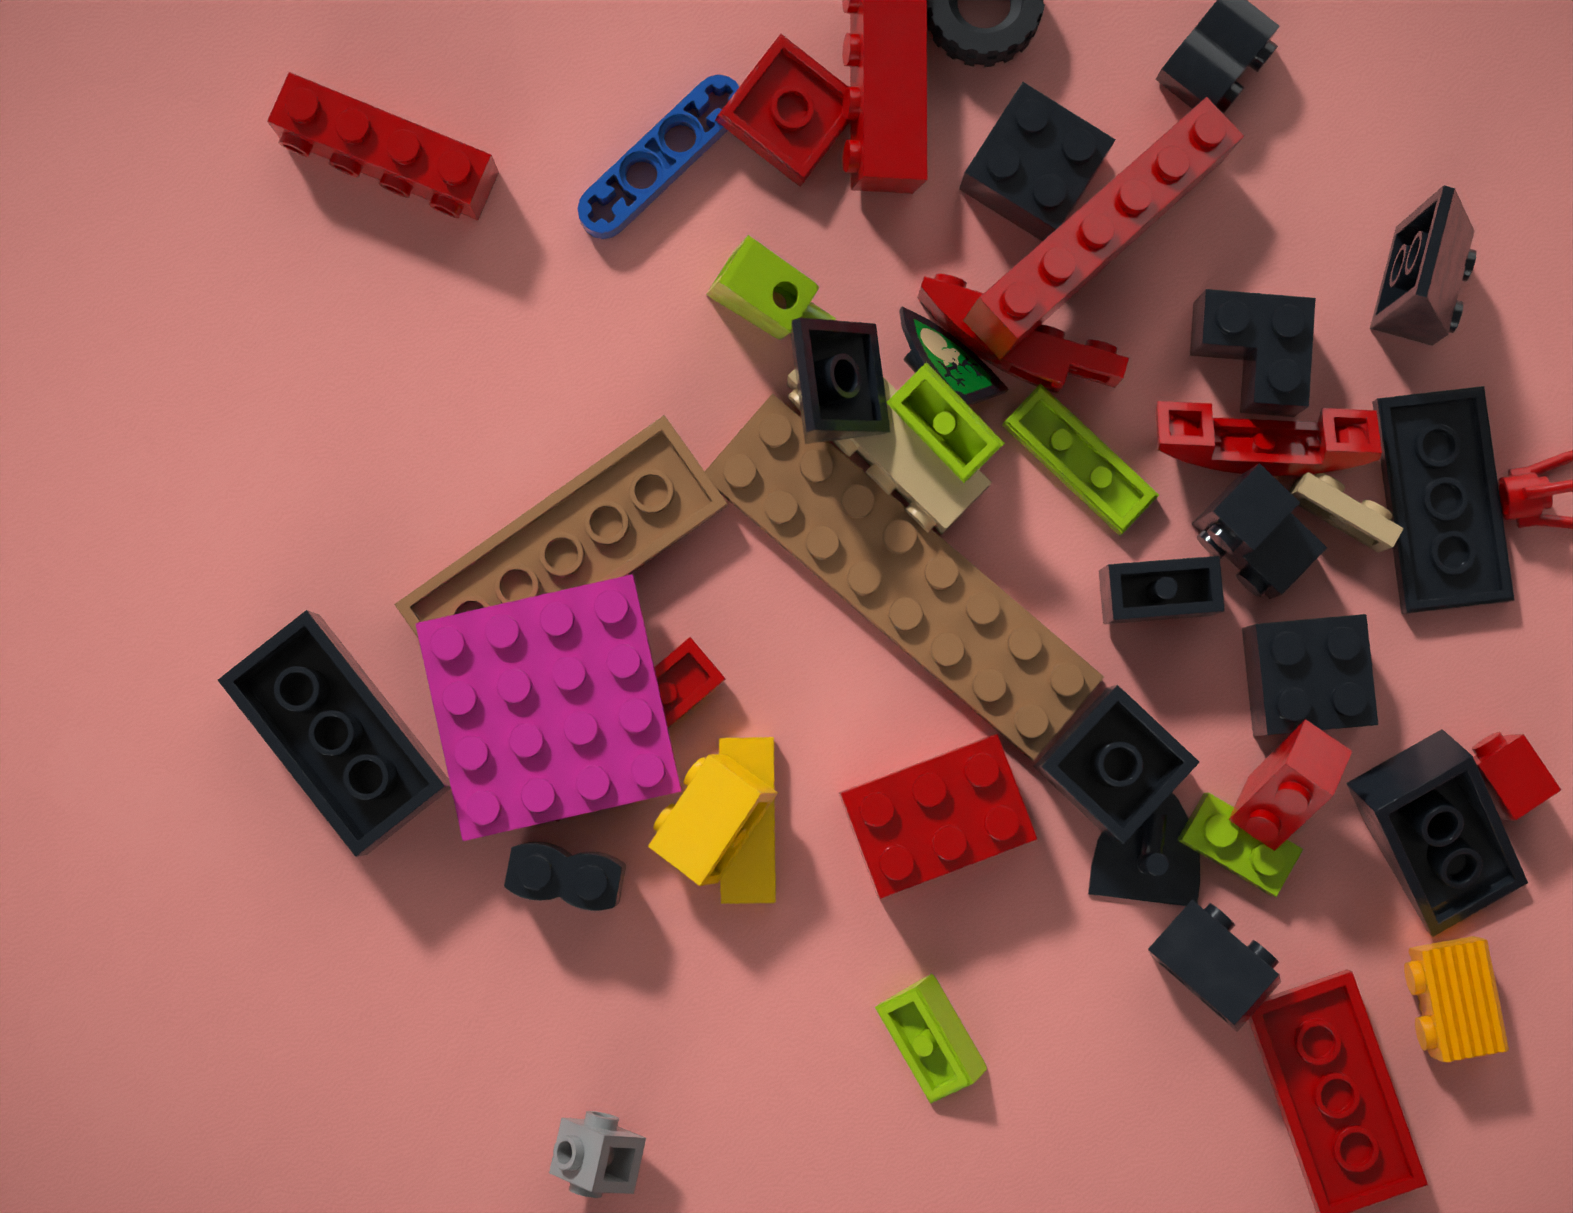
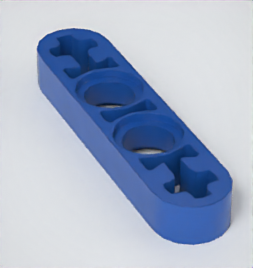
[577,75,739,239]

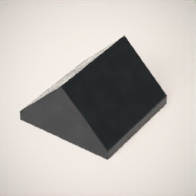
[791,318,890,444]

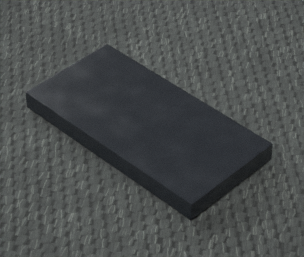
[1372,386,1514,614]

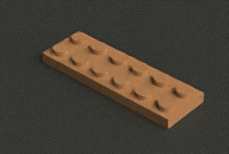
[394,415,728,639]

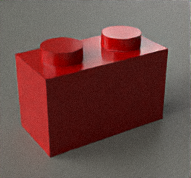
[1228,719,1352,851]

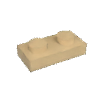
[1289,472,1404,553]

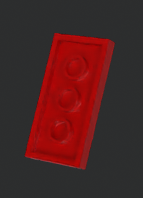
[1248,969,1428,1213]

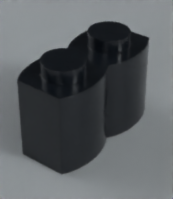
[1156,0,1280,113]
[504,842,626,911]

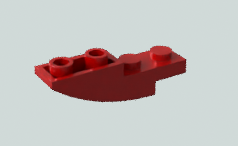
[917,273,1129,393]

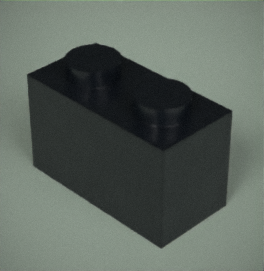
[1099,556,1225,624]
[1148,900,1281,1032]

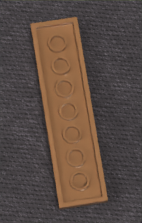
[705,393,1104,760]

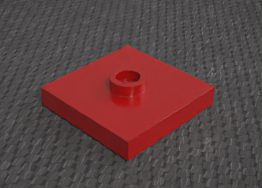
[715,34,851,187]

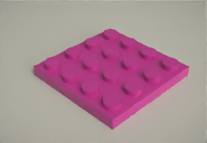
[415,574,682,841]

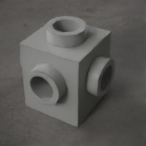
[549,1111,646,1198]

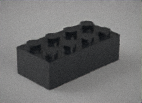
[218,610,451,857]

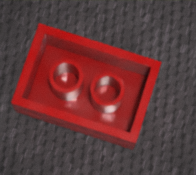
[839,734,1038,899]

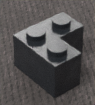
[1190,289,1316,417]
[1192,463,1327,599]

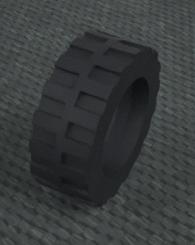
[927,0,1045,67]

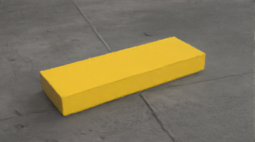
[719,737,776,904]

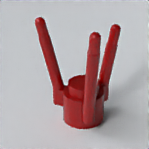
[1498,450,1573,529]

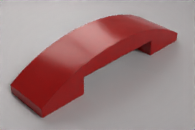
[1156,401,1382,476]

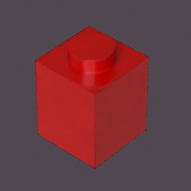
[1472,731,1561,821]

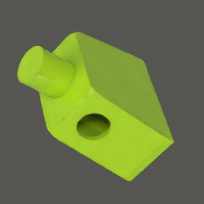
[706,235,836,340]

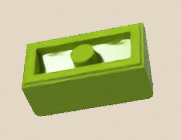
[886,363,1005,483]
[875,974,987,1104]

